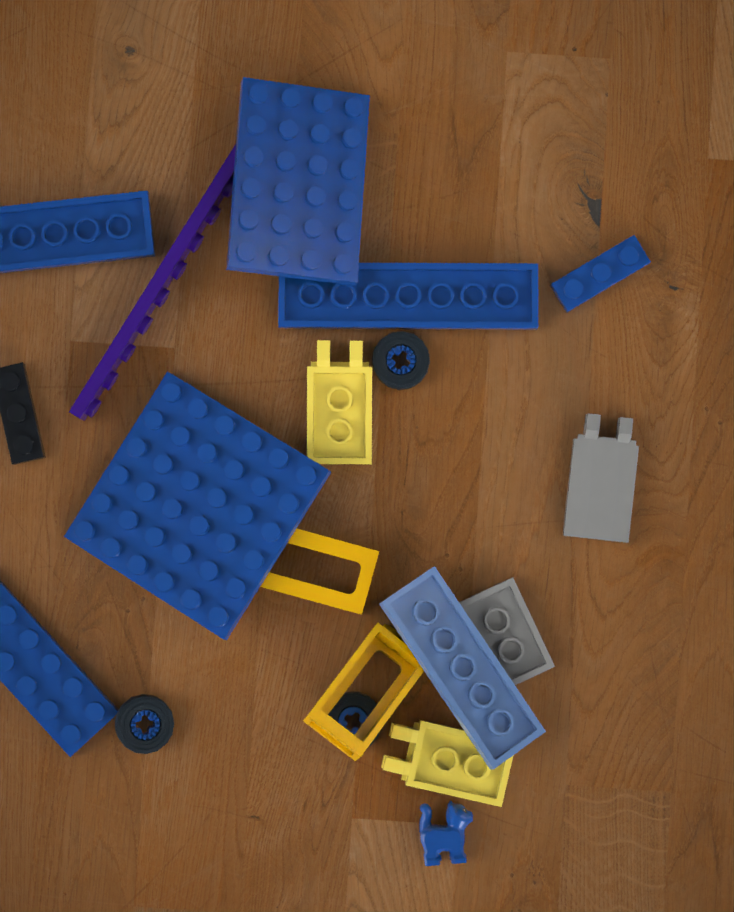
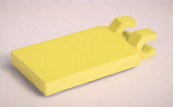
[307,340,372,465]
[381,720,514,807]

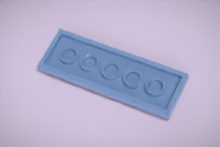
[379,566,546,770]

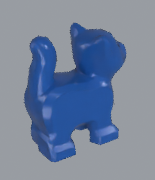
[419,801,473,866]

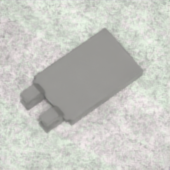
[562,413,639,543]

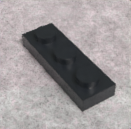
[0,362,46,465]

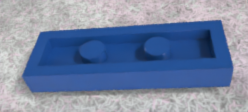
[550,235,651,313]

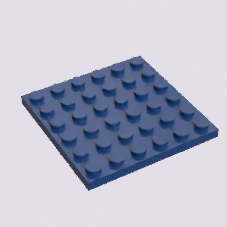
[64,371,331,640]

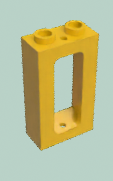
[260,529,379,615]
[303,623,424,761]

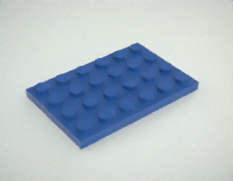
[226,77,370,285]

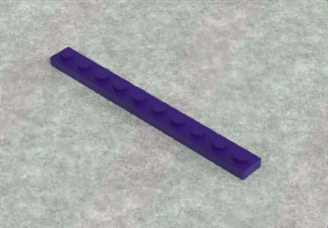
[69,144,236,421]

